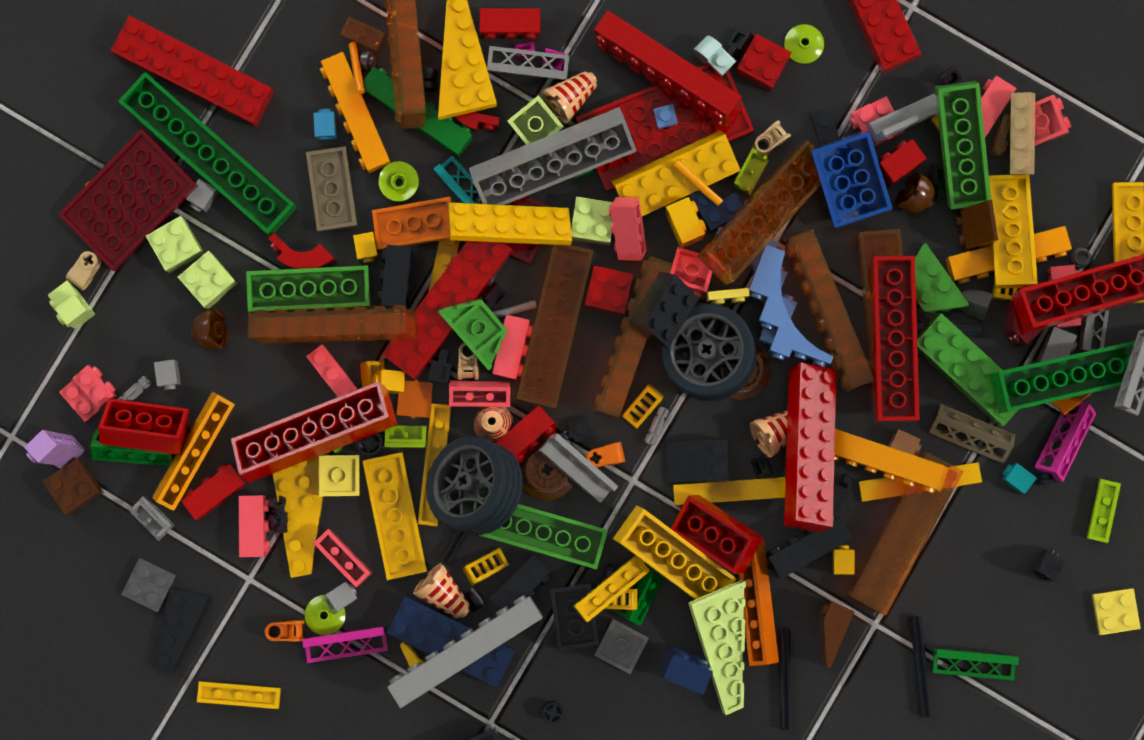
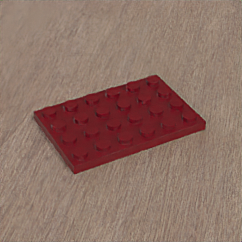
[58,128,199,271]

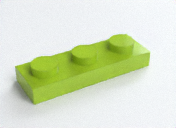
[1086,479,1121,543]

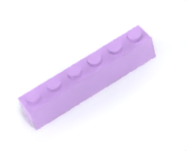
[24,430,86,466]

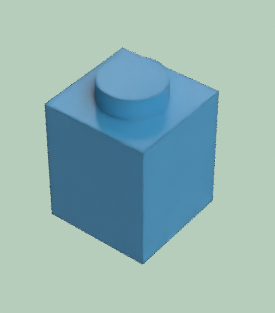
[313,109,337,140]

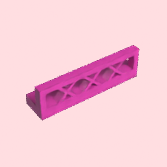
[1035,402,1096,482]
[302,626,388,663]

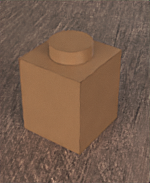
[888,429,921,456]

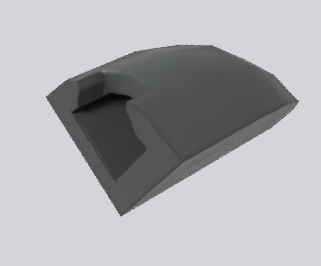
[960,289,994,321]

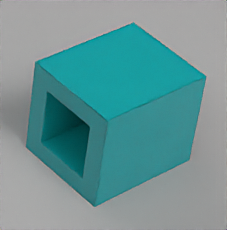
[1001,463,1037,495]

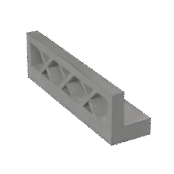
[487,46,569,80]
[866,94,938,143]
[1078,310,1109,352]
[1114,330,1144,416]
[539,434,618,503]

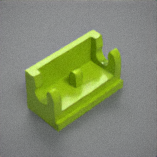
[732,148,769,196]
[385,426,427,448]

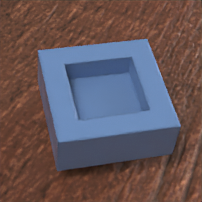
[653,104,678,130]

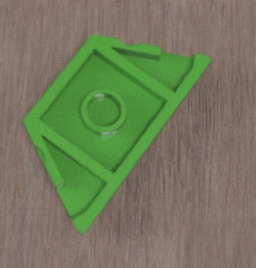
[915,243,970,314]
[438,299,507,370]

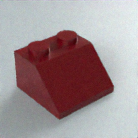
[1005,300,1045,348]

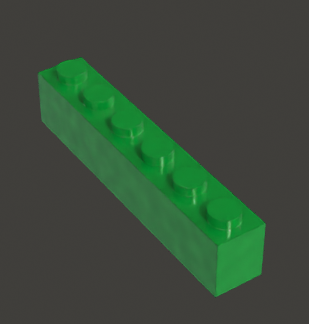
[363,67,473,158]

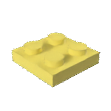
[706,288,750,305]
[318,455,359,496]
[1092,588,1141,635]

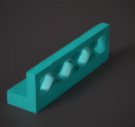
[434,156,479,204]

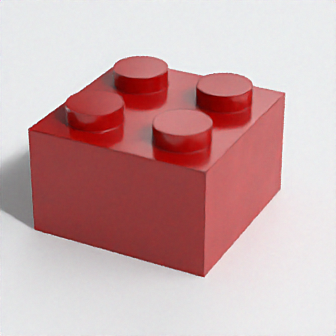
[735,34,792,92]
[878,139,927,189]
[585,266,633,316]

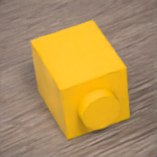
[353,232,379,264]
[372,369,405,394]
[832,545,855,574]

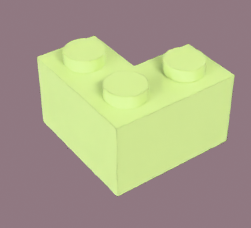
[48,281,95,329]

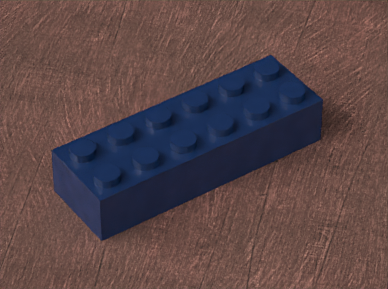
[387,596,516,688]
[659,646,713,695]

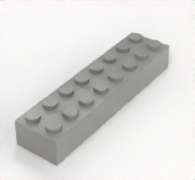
[469,107,637,205]
[387,595,543,708]

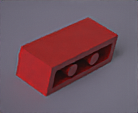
[480,8,540,40]
[496,405,557,463]
[181,463,247,520]

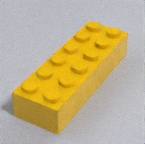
[611,130,741,216]
[613,505,737,600]

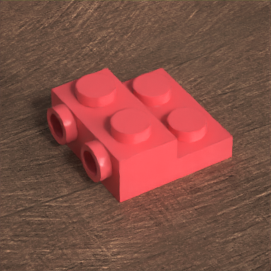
[1035,95,1071,146]
[849,96,905,148]
[670,247,716,300]
[59,365,117,423]

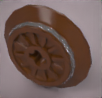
[712,344,771,400]
[519,441,574,500]

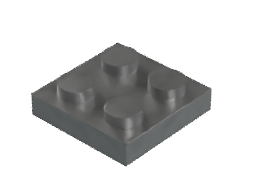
[121,558,177,612]
[594,619,649,674]

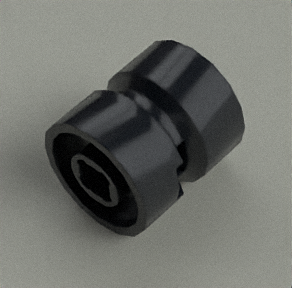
[356,433,384,456]

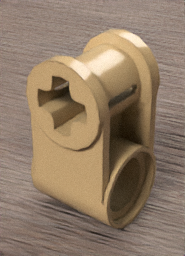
[753,120,791,156]
[66,251,102,291]
[458,343,479,380]

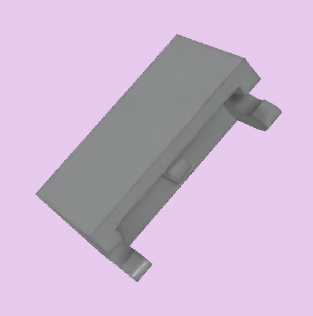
[129,496,175,541]

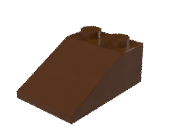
[955,200,998,251]
[818,600,855,669]

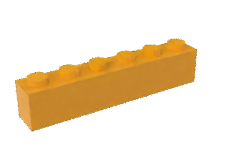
[320,52,391,174]
[945,226,1072,284]
[152,391,235,511]
[834,429,948,493]

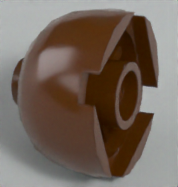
[896,172,935,214]
[191,309,229,350]

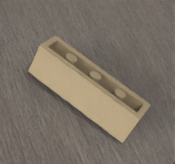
[1010,92,1035,174]

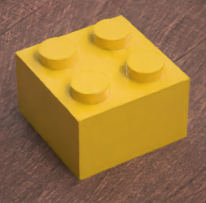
[665,197,707,248]

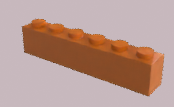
[739,540,779,666]

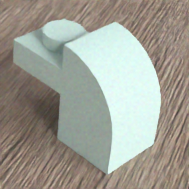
[692,35,736,77]

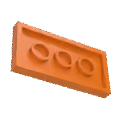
[372,197,452,251]

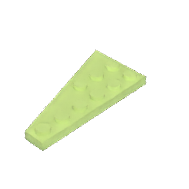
[688,579,746,715]

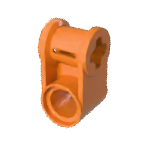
[585,442,626,468]
[265,620,305,642]

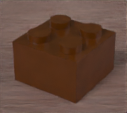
[42,458,104,515]

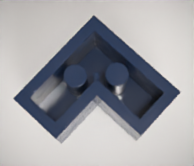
[689,191,746,234]

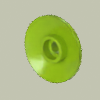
[784,24,824,64]
[379,161,419,202]
[305,595,346,636]

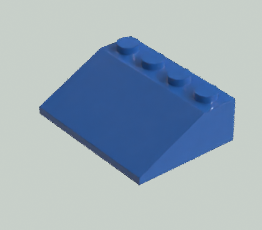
[811,131,893,228]

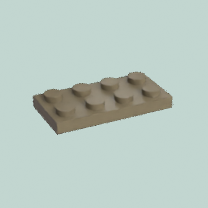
[306,146,358,232]

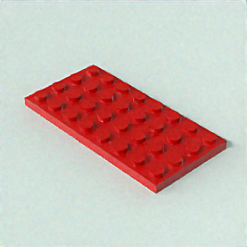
[575,64,754,192]

